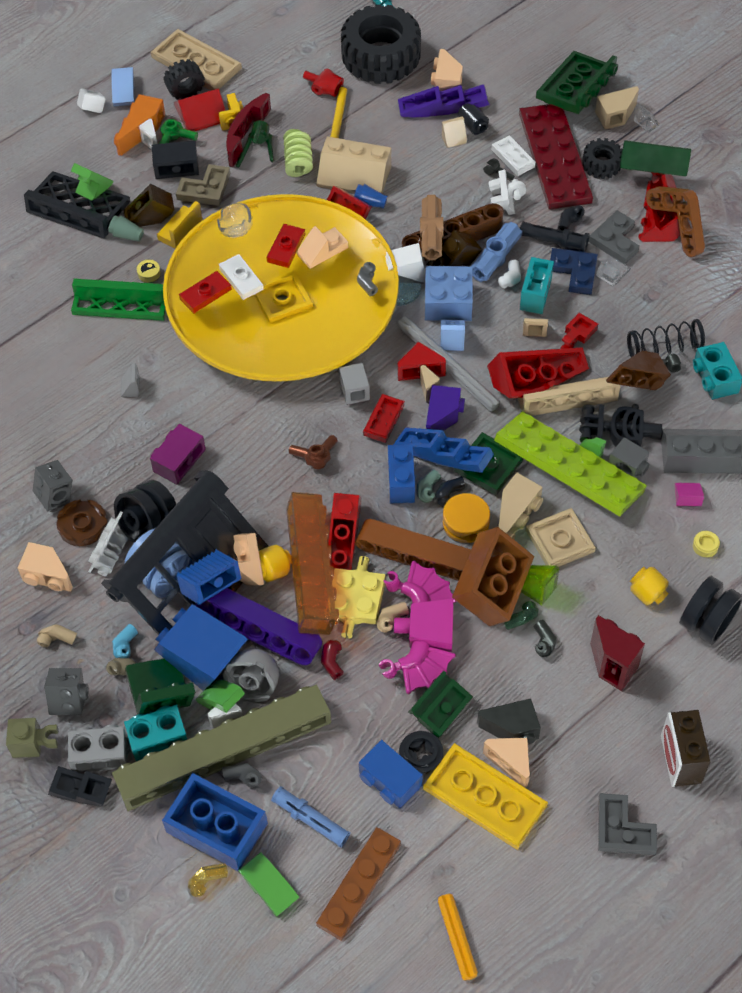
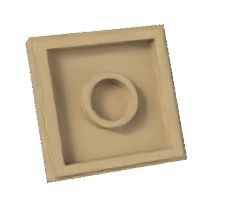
[526,508,596,571]

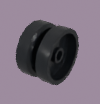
[114,479,176,543]
[679,575,742,645]

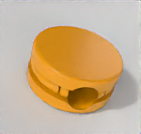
[443,493,490,543]

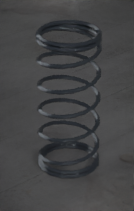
[627,319,705,357]

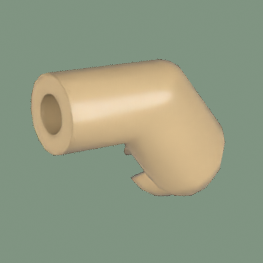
[377,601,409,633]
[37,624,77,648]

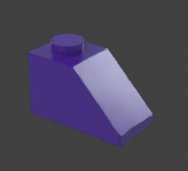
[426,385,465,431]

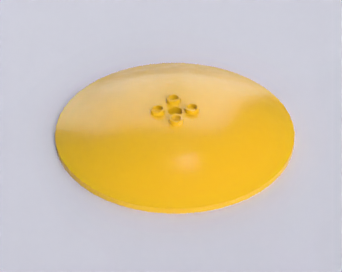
[163,194,399,381]

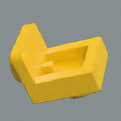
[219,93,243,130]

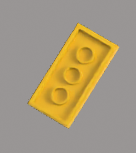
[423,743,548,850]

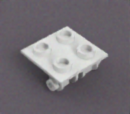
[88,511,128,576]

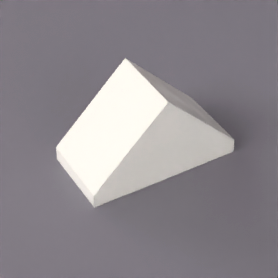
[385,243,426,283]

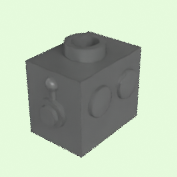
[32,460,73,511]
[44,668,89,715]

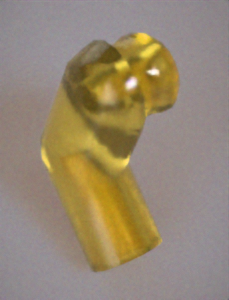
[188,863,228,897]

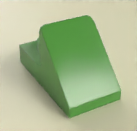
[71,163,114,200]

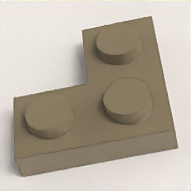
[176,164,231,206]

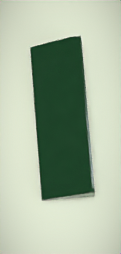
[620,140,691,177]

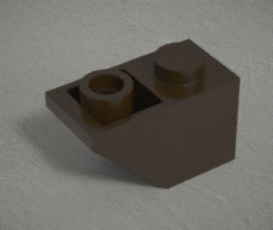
[426,230,482,267]

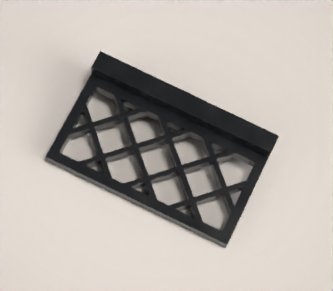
[24,171,130,239]

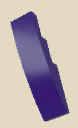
[398,84,489,117]

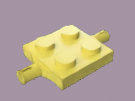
[324,556,386,638]

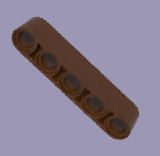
[402,203,504,261]

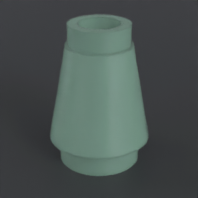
[108,215,144,242]

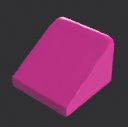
[675,483,704,506]

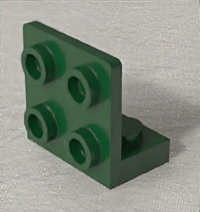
[125,658,196,715]

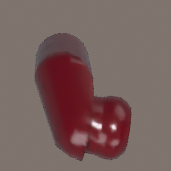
[320,640,344,680]

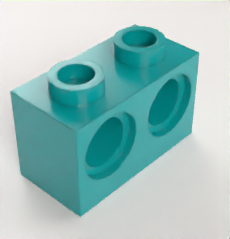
[520,257,554,315]
[692,342,742,400]
[124,705,187,762]

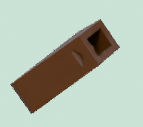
[606,350,671,391]

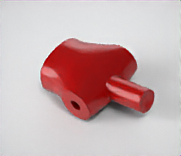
[303,68,344,97]

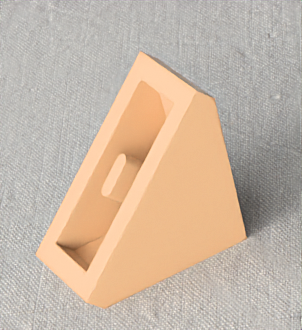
[483,738,530,788]

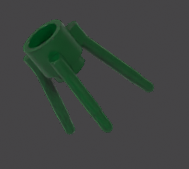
[236,120,274,168]

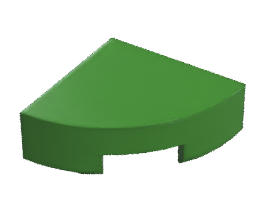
[580,437,606,458]

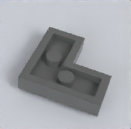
[589,210,640,265]
[598,793,657,855]

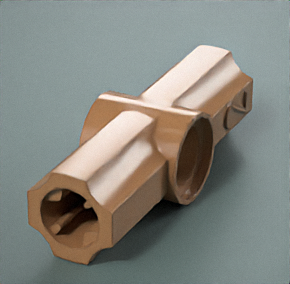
[420,195,443,260]

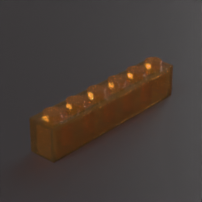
[286,492,339,635]

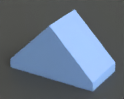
[440,319,465,351]

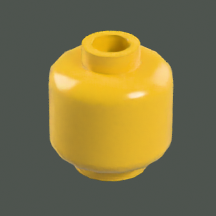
[258,544,292,582]
[629,566,669,605]

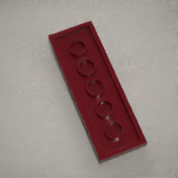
[519,104,593,210]

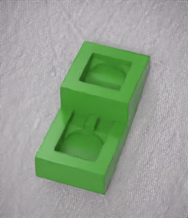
[195,680,245,713]
[238,852,299,916]

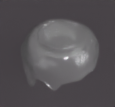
[217,203,253,238]

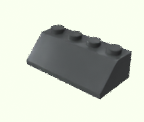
[661,429,742,474]

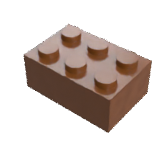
[452,527,535,626]

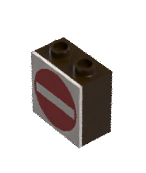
[661,710,711,787]

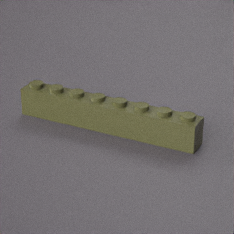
[112,684,331,811]

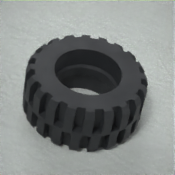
[341,4,421,84]

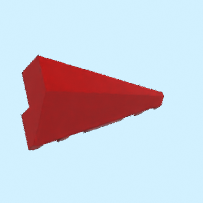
[638,172,690,242]

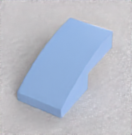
[112,67,135,107]

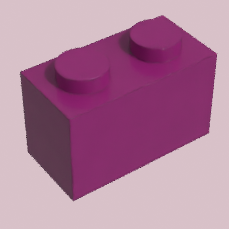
[150,423,206,485]

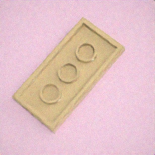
[151,29,242,90]

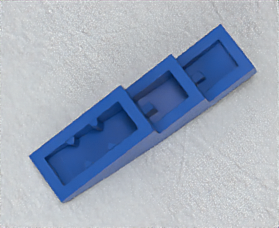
[393,427,494,473]

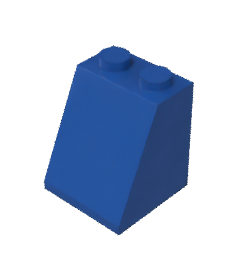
[154,604,248,691]

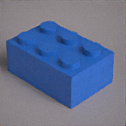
[162,773,268,871]

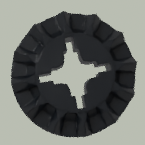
[399,731,443,774]

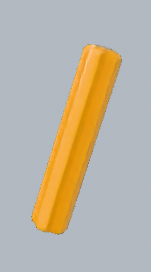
[438,894,478,981]

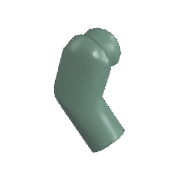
[417,470,441,503]

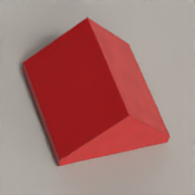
[174,88,226,132]

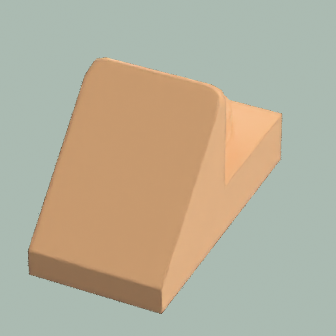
[297,226,348,269]
[234,533,264,585]

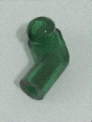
[504,601,539,630]

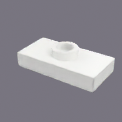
[491,135,536,177]
[219,254,264,300]

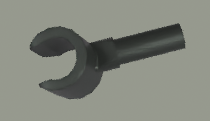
[483,158,515,180]
[662,354,681,372]

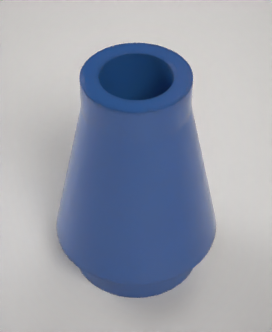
[354,184,388,209]

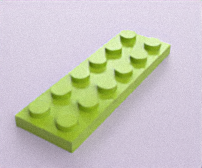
[494,411,647,517]

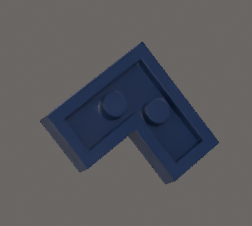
[550,248,598,295]

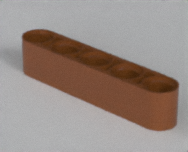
[355,519,471,581]

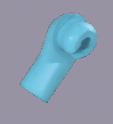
[112,624,138,658]

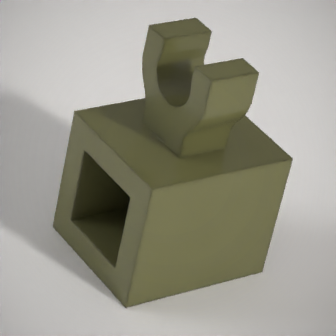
[6,718,59,758]

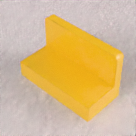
[157,201,202,249]

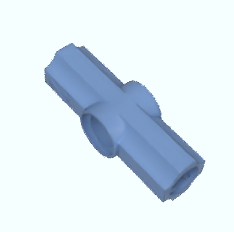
[471,222,522,282]

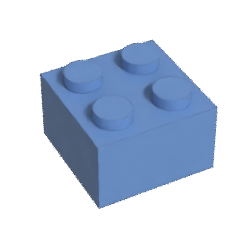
[425,266,473,321]

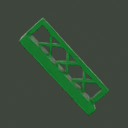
[71,278,166,321]

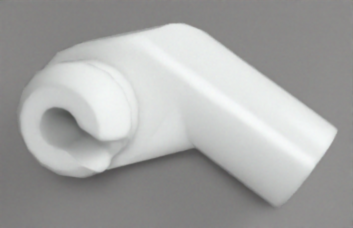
[498,260,521,288]

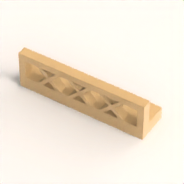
[518,377,621,416]

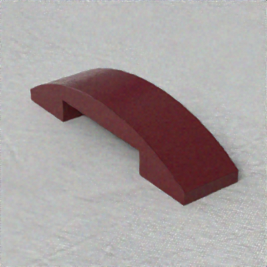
[226,93,271,168]

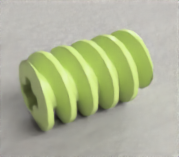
[283,129,313,177]

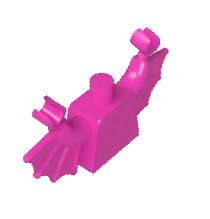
[379,561,457,694]

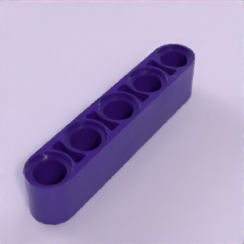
[196,588,323,665]

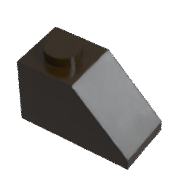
[123,184,175,227]

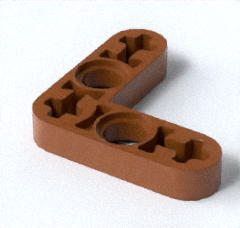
[646,186,705,257]

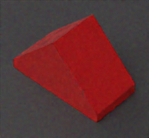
[397,341,446,381]

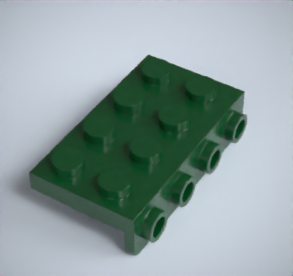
[536,51,618,114]

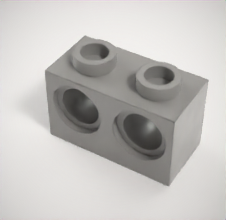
[68,725,128,772]

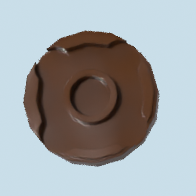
[56,499,108,547]

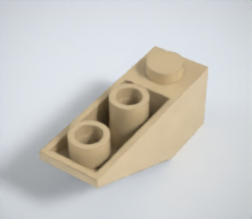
[499,473,543,539]

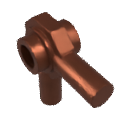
[289,435,338,469]

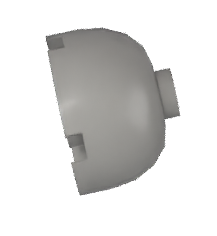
[223,648,279,703]

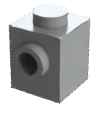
[339,363,370,405]

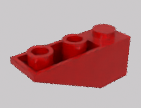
[326,493,362,570]

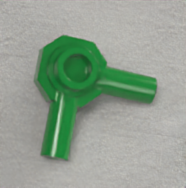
[158,119,198,144]

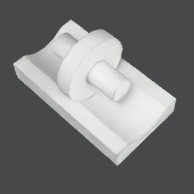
[489,169,526,215]

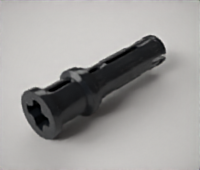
[520,221,590,252]

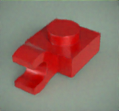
[560,313,599,349]

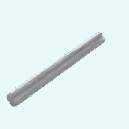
[398,316,500,412]

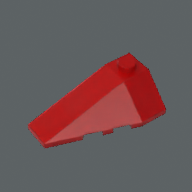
[487,347,589,398]

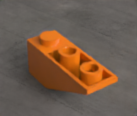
[114,94,165,156]

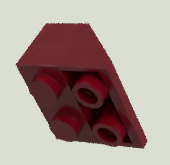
[590,615,645,691]

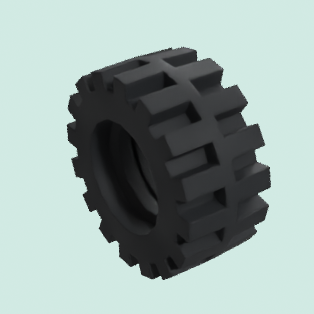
[163,59,205,100]
[582,138,622,179]

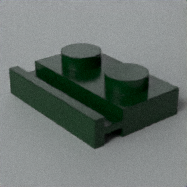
[408,671,473,738]

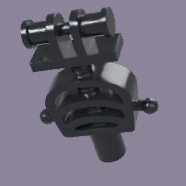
[579,404,662,447]

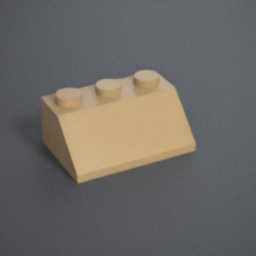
[316,136,391,193]

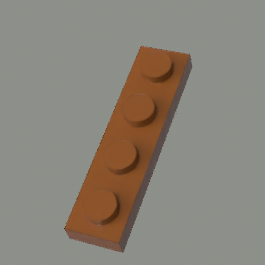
[316,827,401,941]

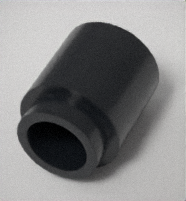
[458,103,489,135]

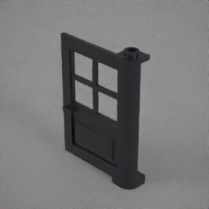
[101,470,269,635]

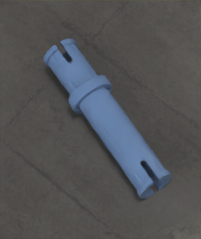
[271,786,351,848]

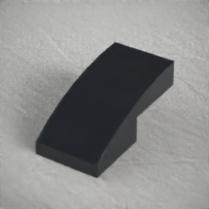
[48,766,112,806]

